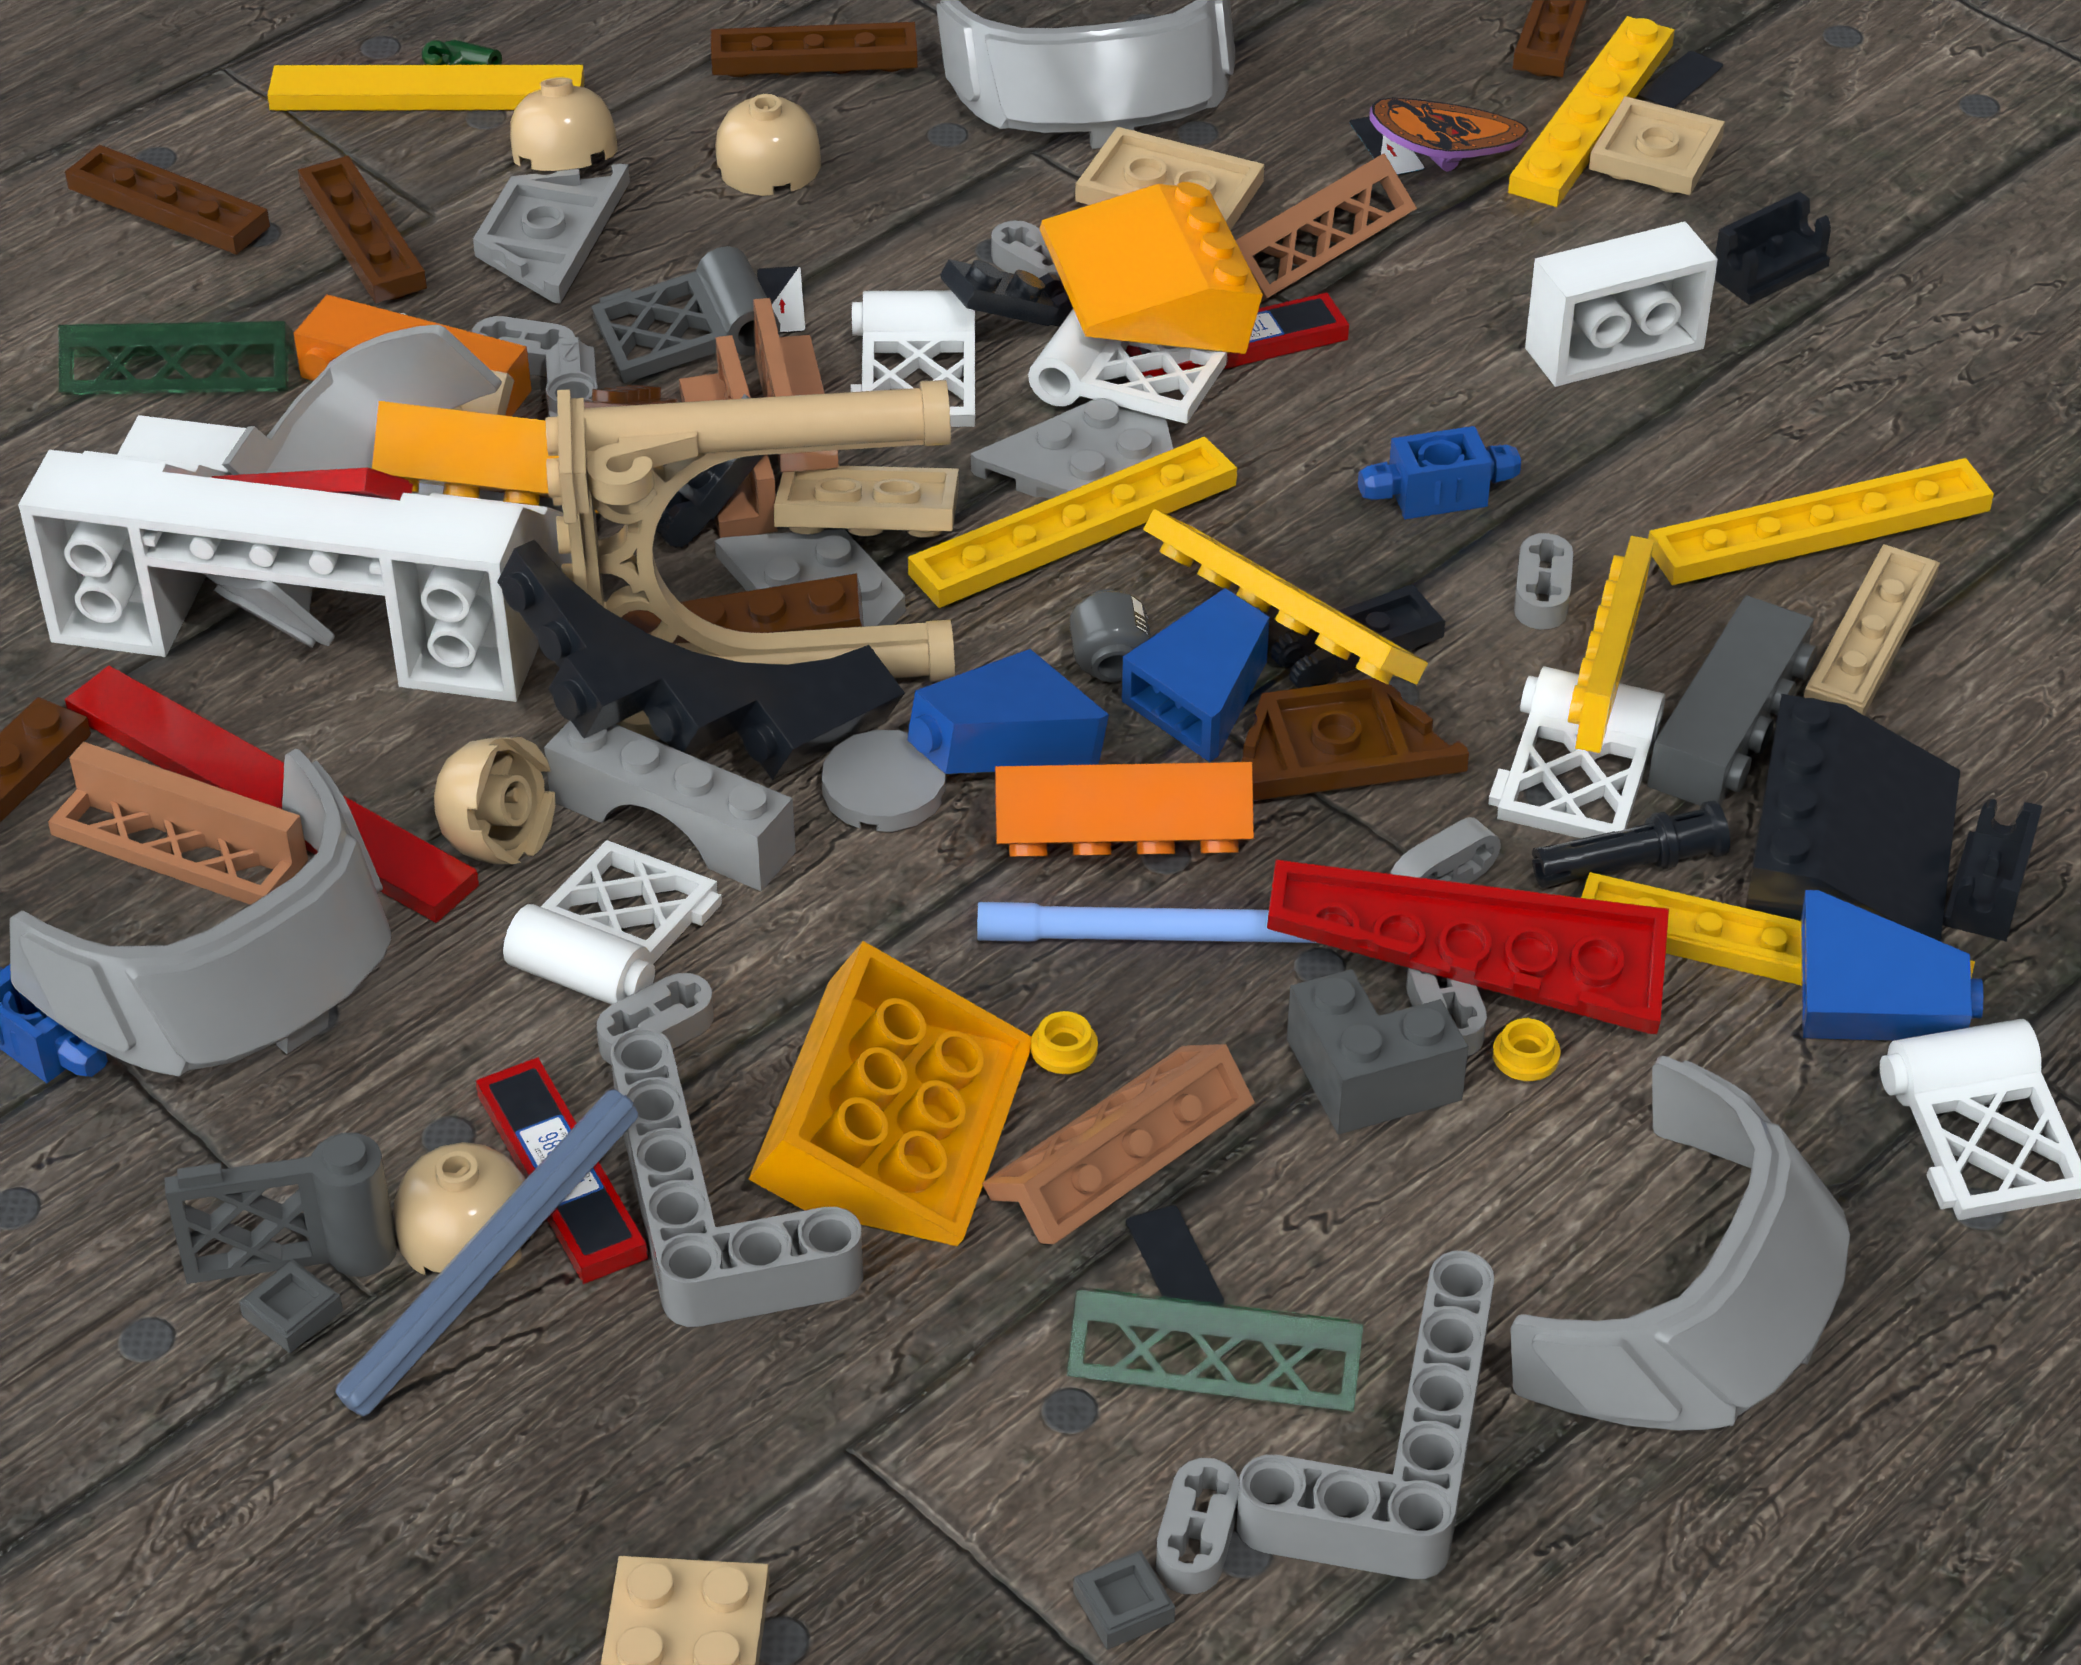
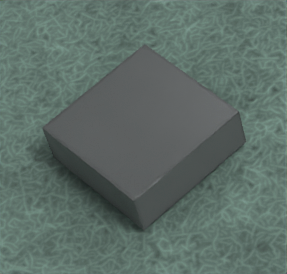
[239,1259,343,1353]
[1073,1550,1175,1650]

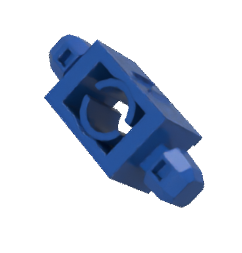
[1358,426,1521,519]
[0,964,108,1083]

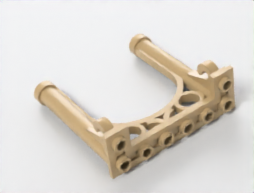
[545,380,955,740]

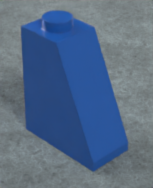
[1122,588,1269,762]
[907,649,1109,774]
[1801,890,1983,1040]

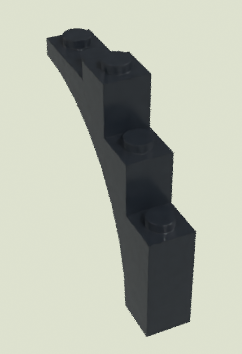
[497,539,905,780]

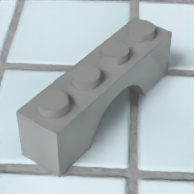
[544,720,796,892]

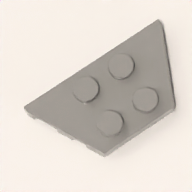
[473,164,630,304]
[971,375,1174,499]
[715,529,906,626]

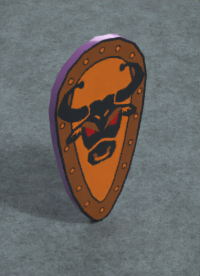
[1370,97,1529,172]

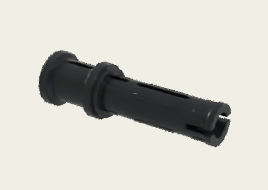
[1532,800,1730,888]

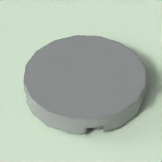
[822,730,946,832]

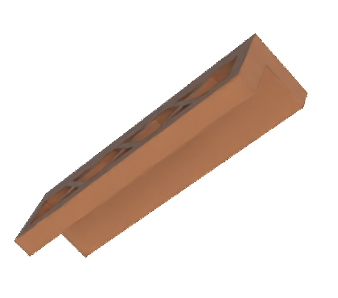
[1235,153,1417,302]
[753,298,838,472]
[679,335,778,538]
[48,742,308,905]
[982,1044,1255,1244]

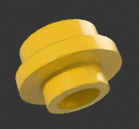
[1031,1011,1098,1074]
[1493,1018,1561,1081]

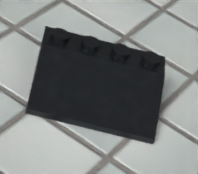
[1745,694,1960,942]

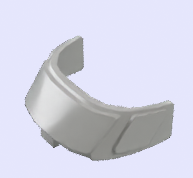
[936,0,1235,149]
[203,325,502,648]
[10,749,391,1076]
[1510,1056,1850,1431]

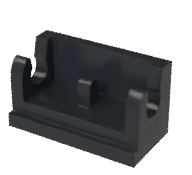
[1715,191,1831,305]
[1943,799,2043,942]

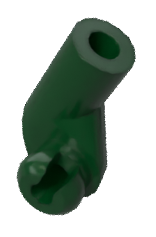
[421,40,502,65]

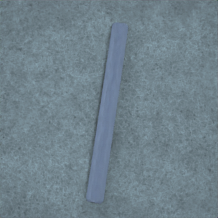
[335,1089,639,1417]

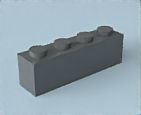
[1647,595,1818,806]

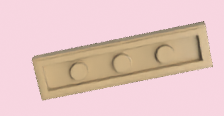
[1804,544,1940,716]

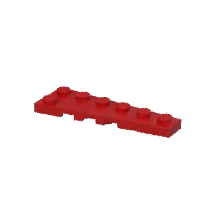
[1267,860,1669,1035]

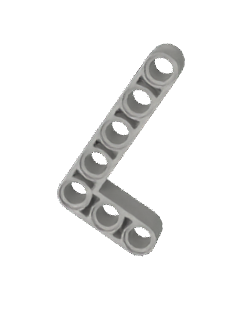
[611,1028,863,1327]
[1237,1251,1494,1579]

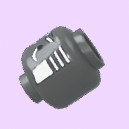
[1069,589,1151,682]

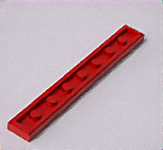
[65,665,479,923]

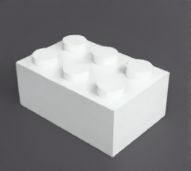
[1525,221,1718,387]

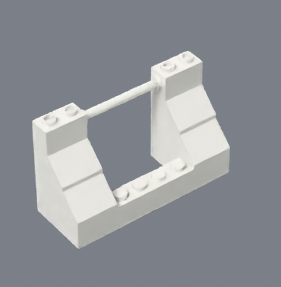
[18,415,572,702]

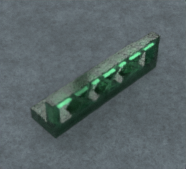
[58,321,294,395]
[1067,1287,1365,1412]

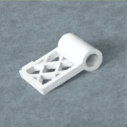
[850,290,975,427]
[1028,309,1227,424]
[1488,666,1665,838]
[503,840,722,1005]
[1880,1019,2081,1220]

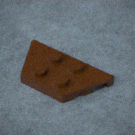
[1241,678,1469,801]

